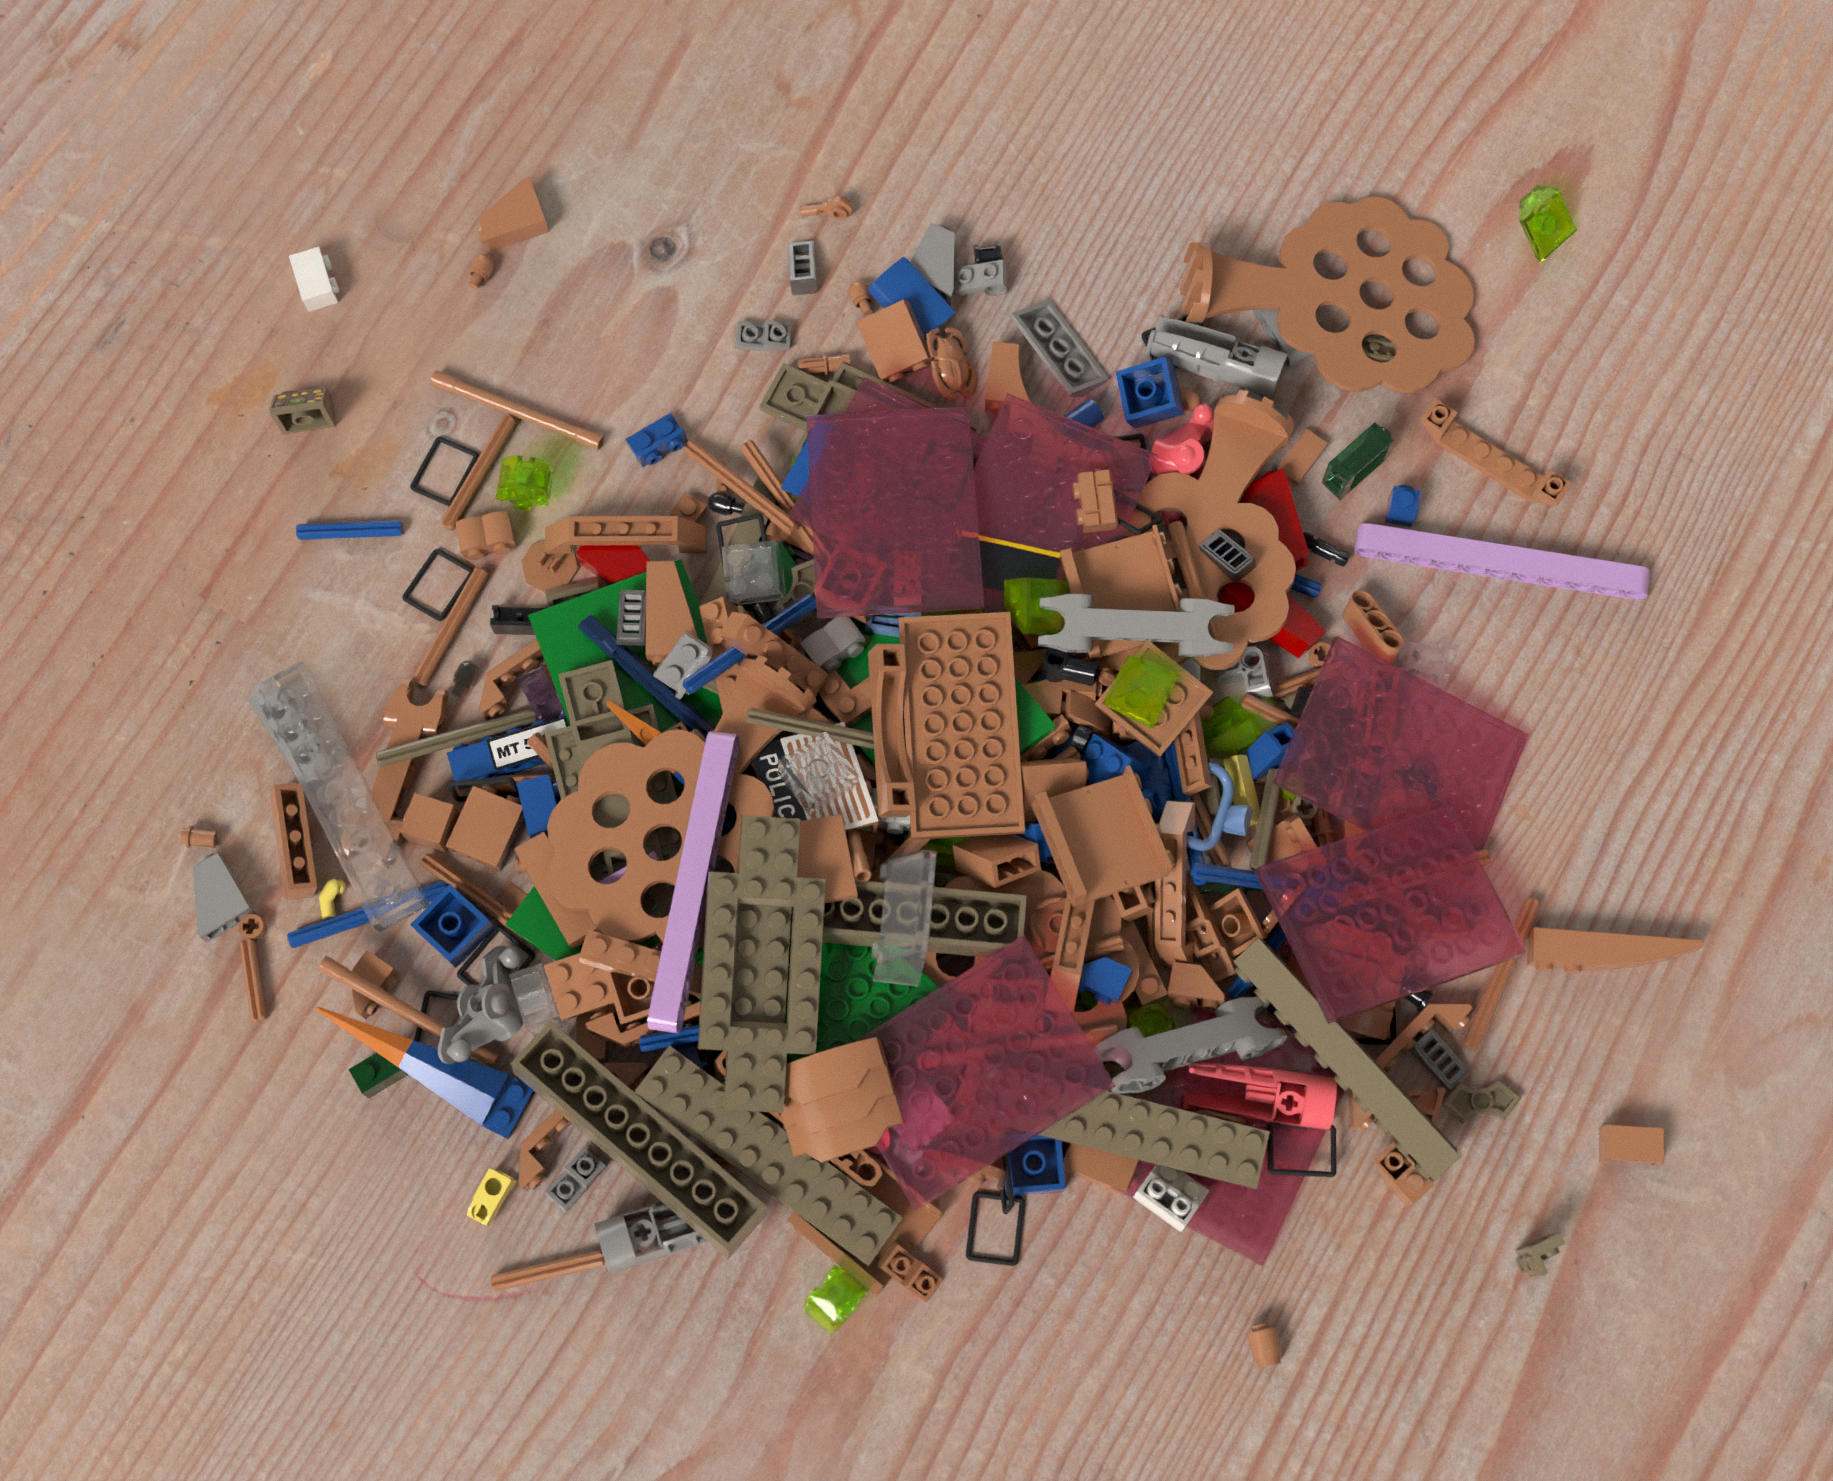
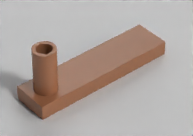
[1174,703,1213,796]

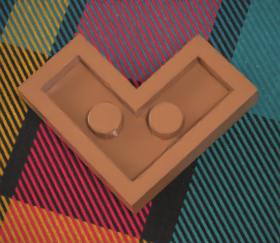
[817,671,872,728]

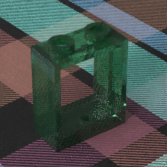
[1321,422,1394,501]

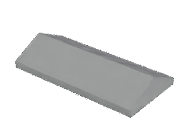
[1010,299,1109,397]

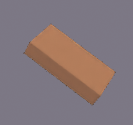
[1275,428,1328,487]

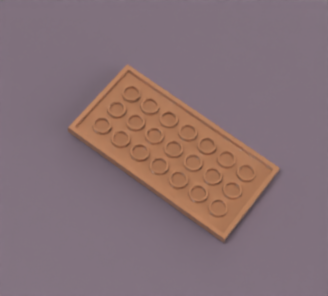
[899,612,1025,840]

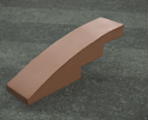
[1185,870,1238,985]

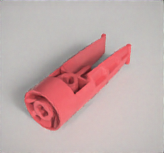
[1182,1062,1337,1130]

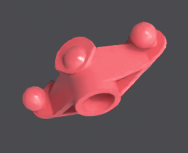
[1149,404,1214,527]

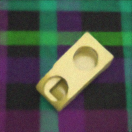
[467,1168,518,1227]

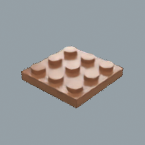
[1095,641,1213,758]

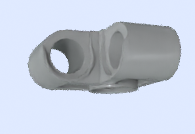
[1216,646,1275,699]

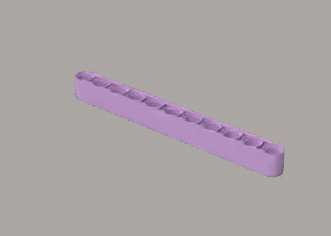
[1354,523,1650,600]
[648,731,739,1033]

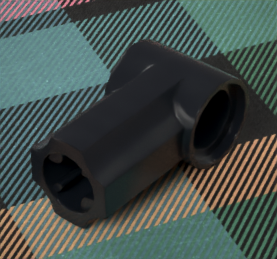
[1043,648,1099,686]

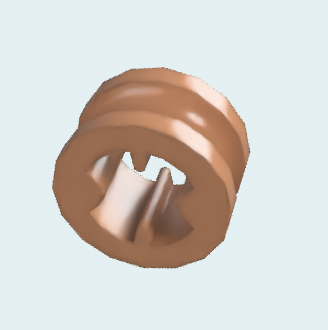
[1308,642,1334,668]
[238,914,267,941]

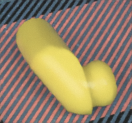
[319,878,346,919]

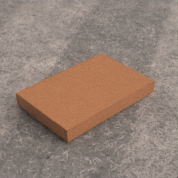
[797,814,858,903]

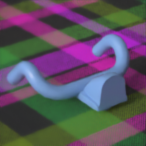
[1187,762,1253,851]

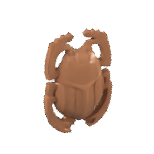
[926,327,976,400]

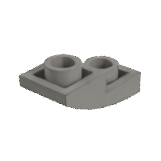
[735,320,791,351]
[545,1147,606,1213]

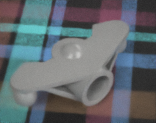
[438,946,525,1064]

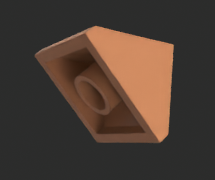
[1208,888,1267,959]

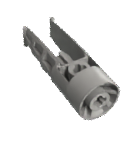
[1145,314,1288,400]
[594,1201,707,1275]

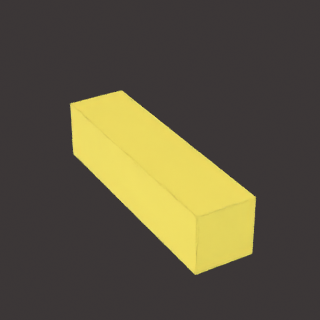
[1223,755,1260,826]

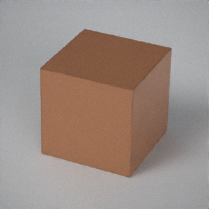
[400,793,460,853]

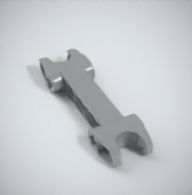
[1038,594,1235,658]
[1092,997,1288,1094]

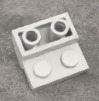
[1133,1164,1209,1232]

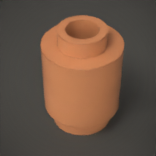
[1247,1322,1282,1368]

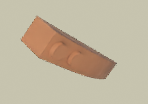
[1527,927,1704,974]

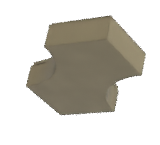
[777,558,823,629]
[1441,1080,1522,1124]

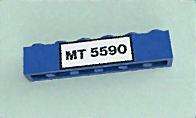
[447,713,570,790]

